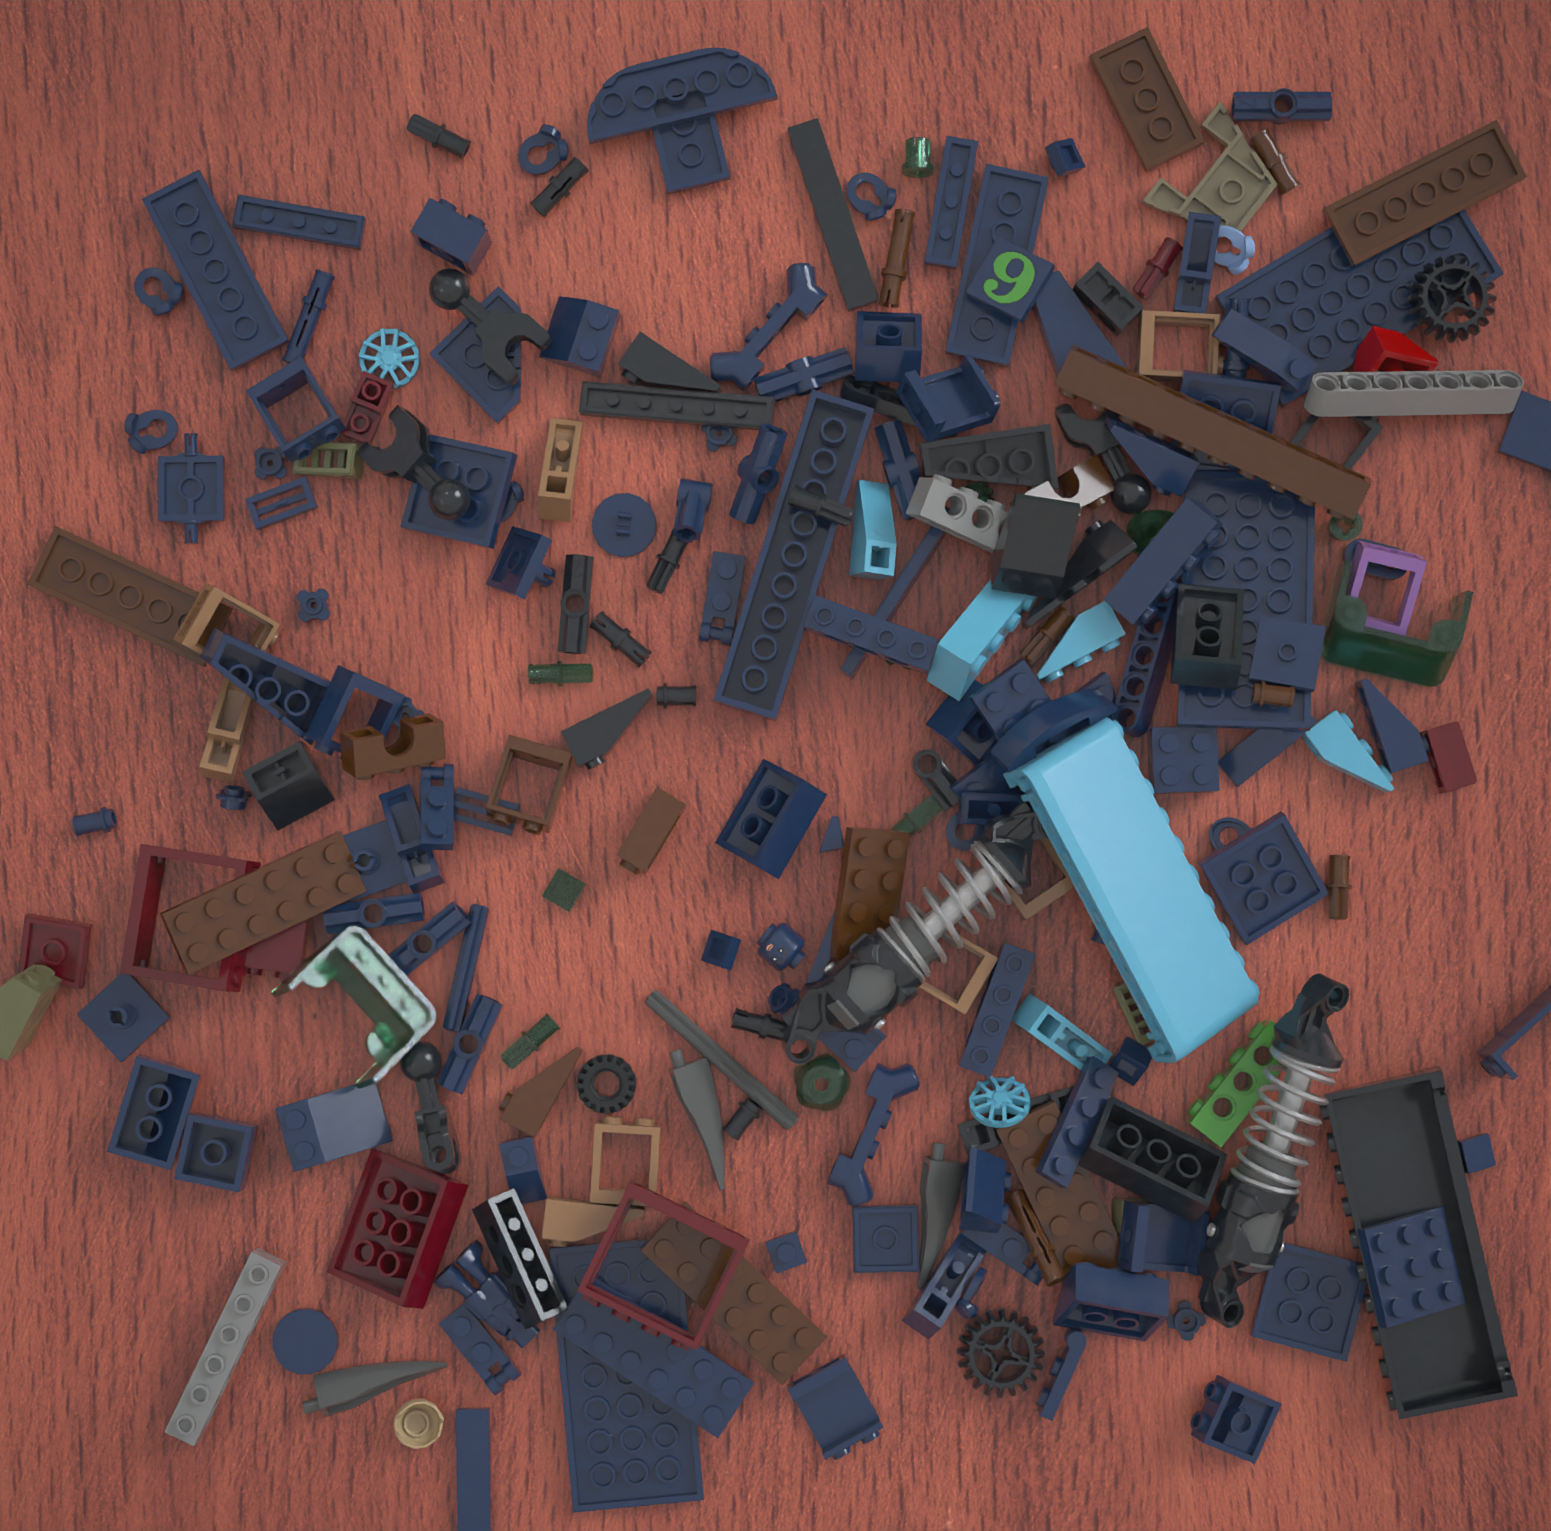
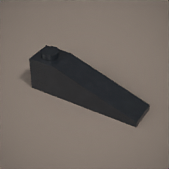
[1023,519,1138,630]

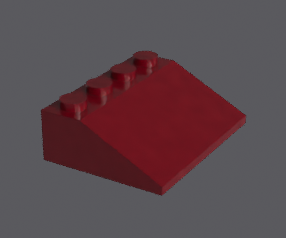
[327,1148,469,1309]

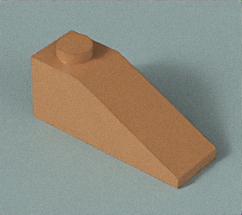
[538,418,583,522]
[542,1196,645,1247]

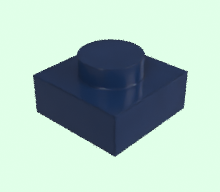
[1045,138,1085,177]
[701,930,741,970]
[765,1230,807,1274]

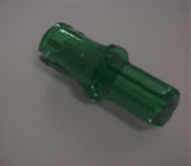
[528,661,594,686]
[890,795,943,838]
[500,1013,561,1069]

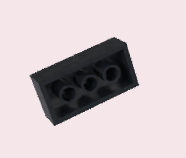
[1078,1096,1228,1223]

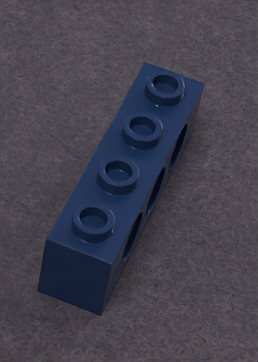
[804,595,939,675]
[957,942,1036,1077]

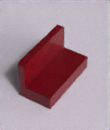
[1420,721,1477,794]

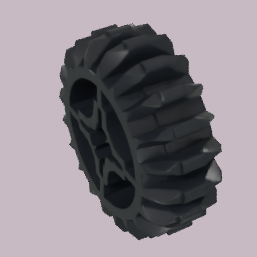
[1407,254,1497,343]
[956,1307,1045,1398]

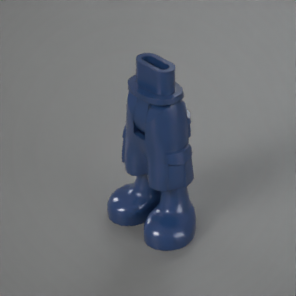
[433,1239,540,1348]

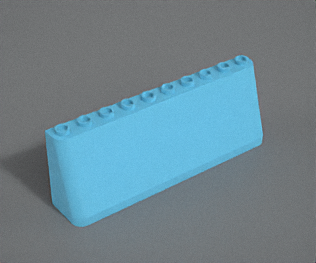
[1003,717,1260,1063]

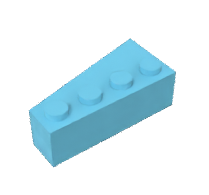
[927,579,1038,701]

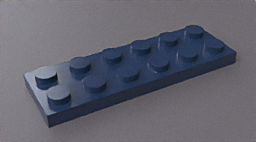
[945,164,1049,367]
[142,170,289,372]
[553,1277,754,1438]

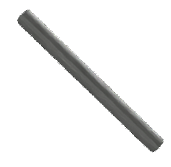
[645,990,798,1130]

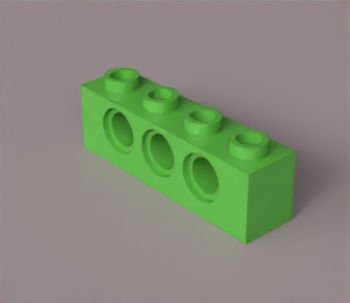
[1186,1019,1282,1148]

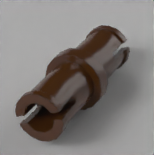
[1250,128,1300,195]

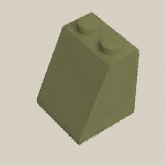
[0,964,62,1061]

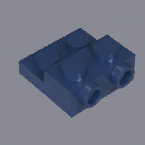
[1191,1375,1282,1464]

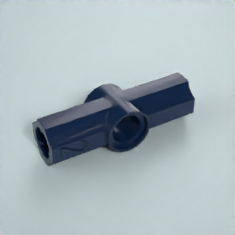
[1231,88,1332,125]
[754,347,854,402]
[874,420,922,521]
[729,423,788,524]
[323,892,425,934]
[378,901,472,985]
[437,993,504,1095]

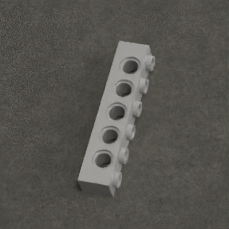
[165,1248,287,1446]

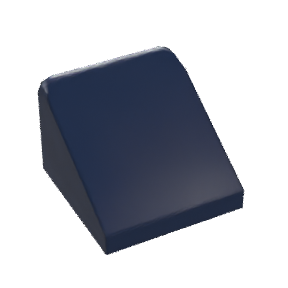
[819,816,844,853]
[1108,1037,1152,1086]
[1457,1133,1496,1174]

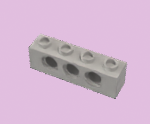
[906,474,1008,554]

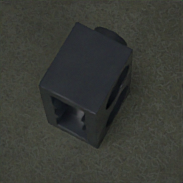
[1072,262,1144,337]

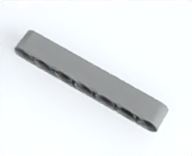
[1304,370,1524,417]

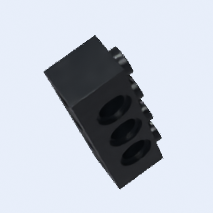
[472,1188,568,1330]

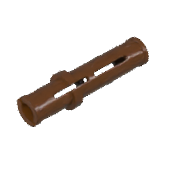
[878,209,915,308]
[1005,1189,1066,1287]

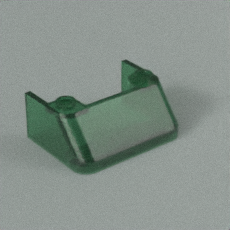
[1321,561,1474,688]
[271,926,437,1089]

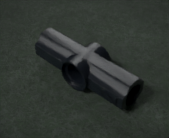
[558,554,594,654]

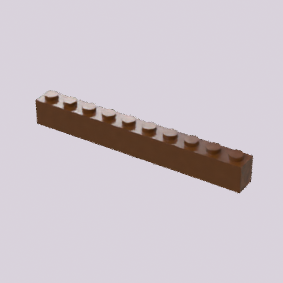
[1054,344,1371,520]

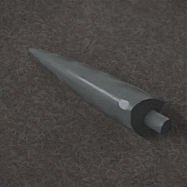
[668,1049,725,1191]
[917,1142,965,1289]
[302,1361,448,1417]

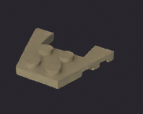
[1142,102,1278,232]

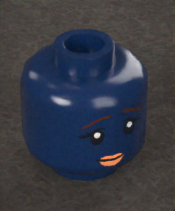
[756,923,806,971]

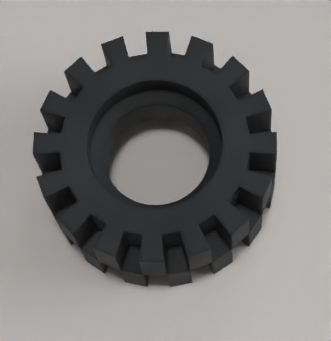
[577,1054,636,1114]

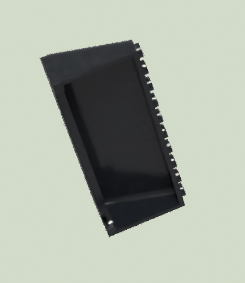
[1319,1066,1518,1419]

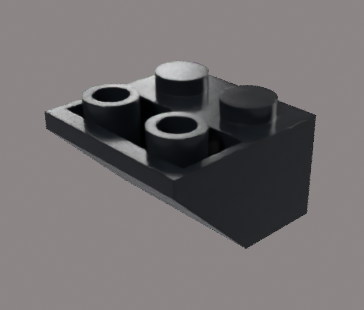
[242,741,336,831]

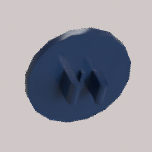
[592,493,656,557]

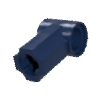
[673,478,713,543]

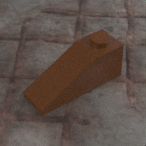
[499,1046,583,1138]

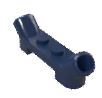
[710,263,828,391]
[827,1063,920,1207]

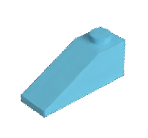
[1012,993,1113,1071]

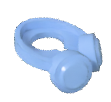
[1214,225,1255,275]

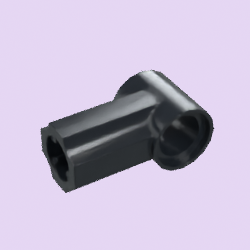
[911,749,961,811]

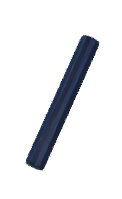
[443,904,489,1032]

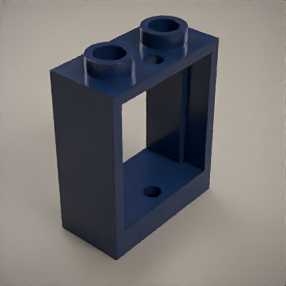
[246,357,346,463]
[305,665,405,760]

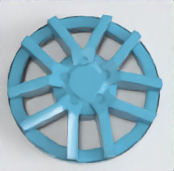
[359,328,420,389]
[969,1076,1031,1128]

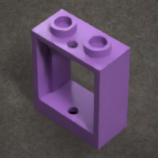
[1337,541,1427,638]

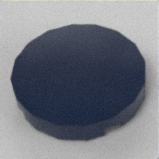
[273,1308,339,1374]

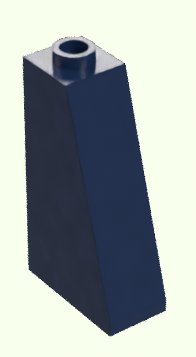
[1032,270,1126,396]

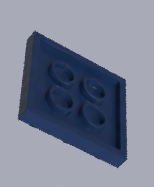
[1171,370,1281,472]
[400,434,518,549]
[1198,811,1329,945]
[1357,1207,1466,1328]
[1250,1242,1367,1362]

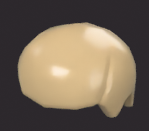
[393,1398,444,1449]

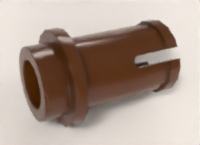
[1252,681,1295,708]

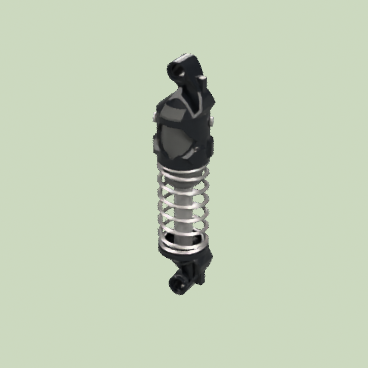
[781,801,1048,1064]
[1198,973,1350,1328]

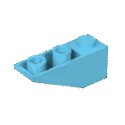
[849,480,897,580]
[1036,601,1125,683]
[1301,710,1395,793]

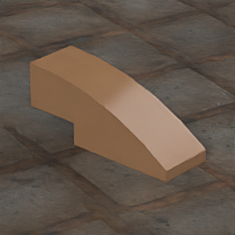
[199,677,254,783]

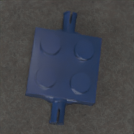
[158,433,225,544]

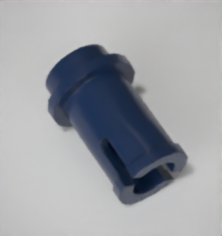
[72,807,117,836]

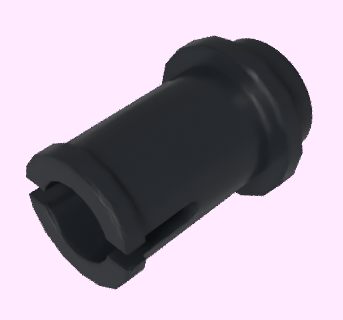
[656,683,696,709]
[722,1097,762,1141]

